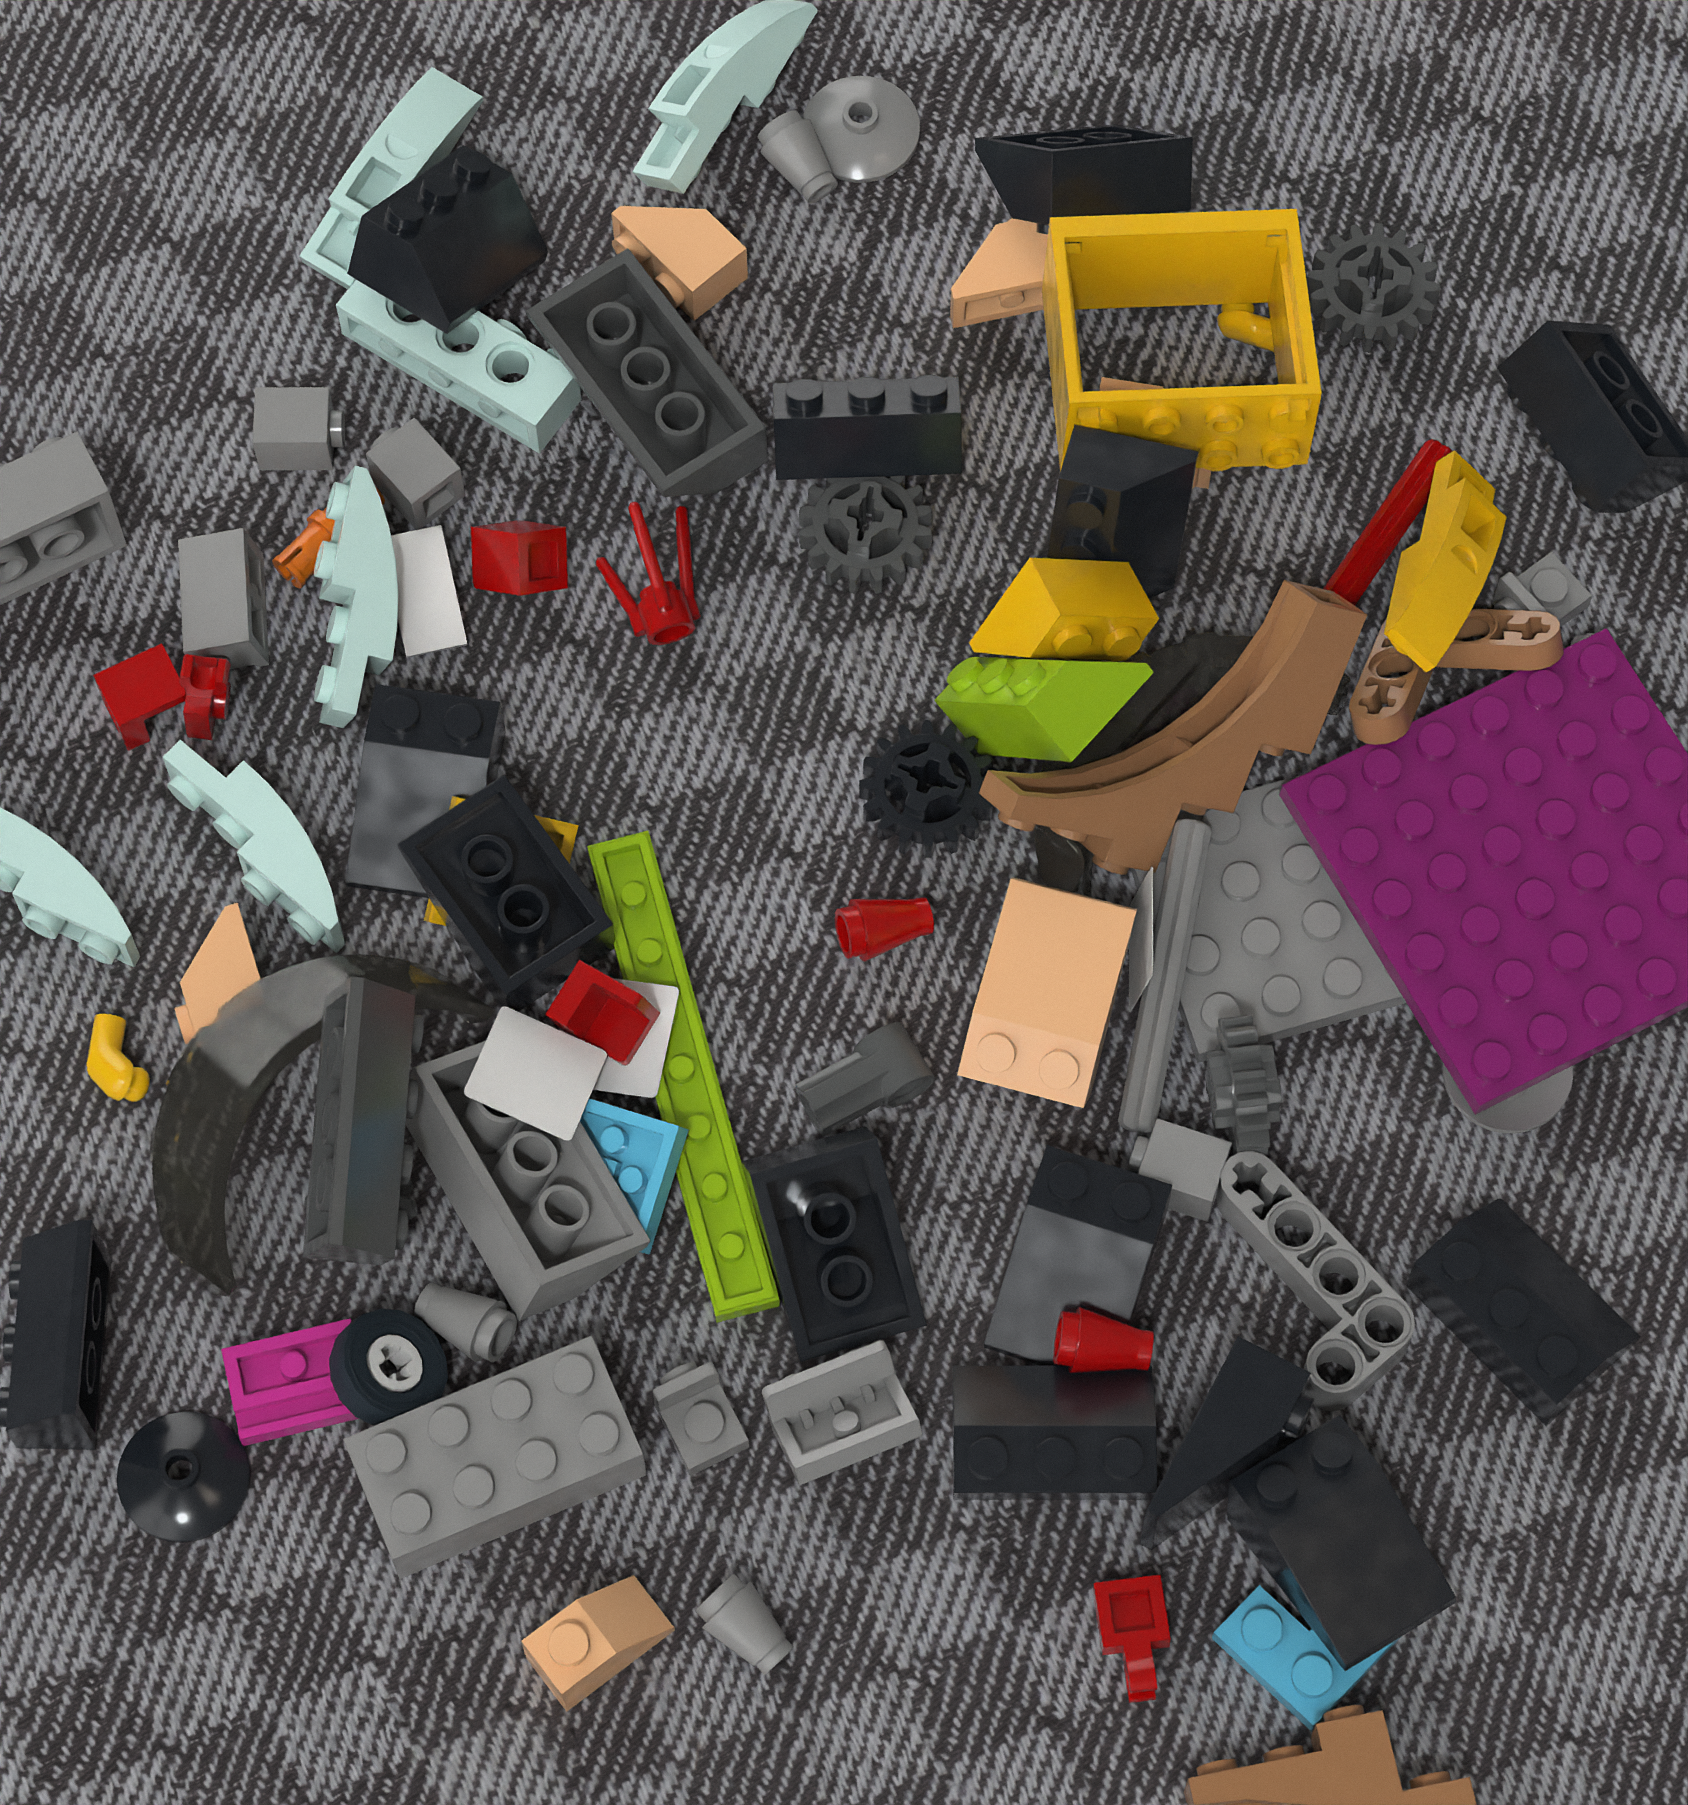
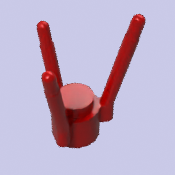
[596,502,701,645]

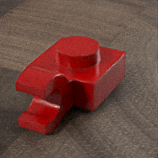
[179,654,231,740]
[1093,1575,1171,1703]

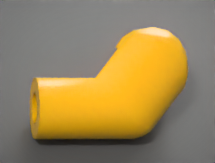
[1217,303,1274,352]
[87,1014,150,1102]

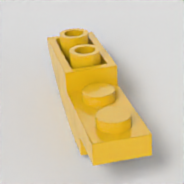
[1384,450,1507,672]

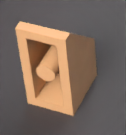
[950,218,1048,328]
[174,903,279,1062]
[521,1575,675,1712]

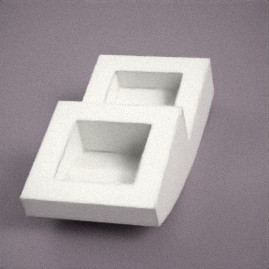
[391,525,467,658]

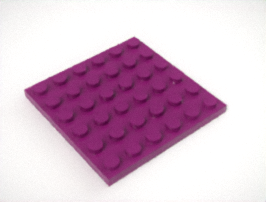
[1279,628,1688,1115]

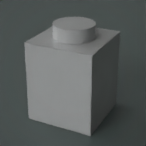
[252,387,345,470]
[366,418,465,530]
[1127,1118,1232,1222]

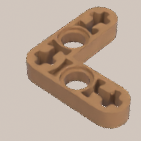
[1349,609,1564,745]

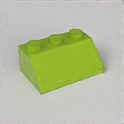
[934,657,1154,762]

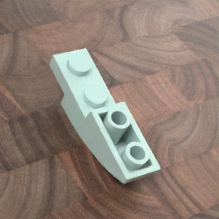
[632,0,818,194]
[299,67,483,289]
[314,466,398,728]
[163,740,345,953]
[0,808,140,967]

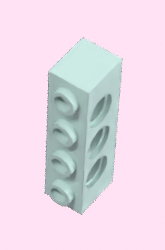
[336,280,582,454]

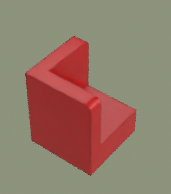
[471,520,568,596]
[93,643,186,751]
[545,960,660,1066]

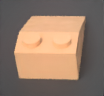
[957,877,1137,1108]

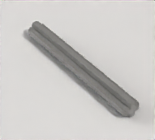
[1118,819,1212,1133]

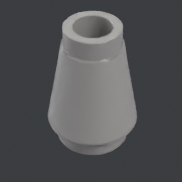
[758,110,838,203]
[414,1282,517,1362]
[695,1574,794,1675]

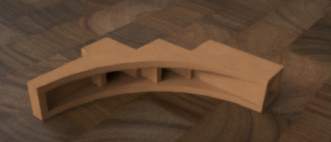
[979,580,1367,875]
[1184,1705,1477,1805]

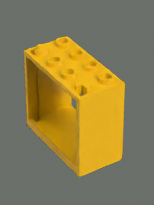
[1042,209,1322,472]

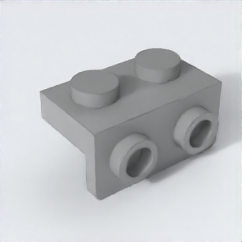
[762,1341,923,1486]

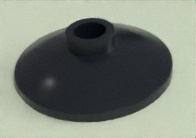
[117,1412,250,1543]

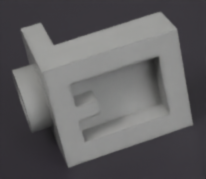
[1492,552,1592,627]
[653,1362,749,1476]

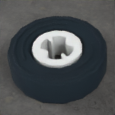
[329,1308,448,1426]

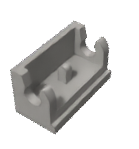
[178,528,269,669]

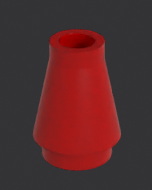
[835,897,934,962]
[1053,1307,1154,1373]

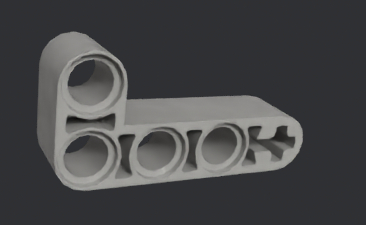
[1216,1151,1415,1411]

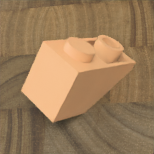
[611,206,748,321]

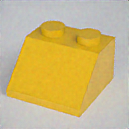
[969,558,1159,661]

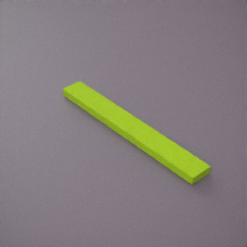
[587,831,780,1323]

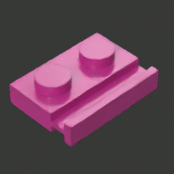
[221,1318,359,1446]

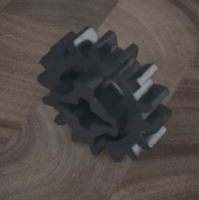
[859,720,993,858]

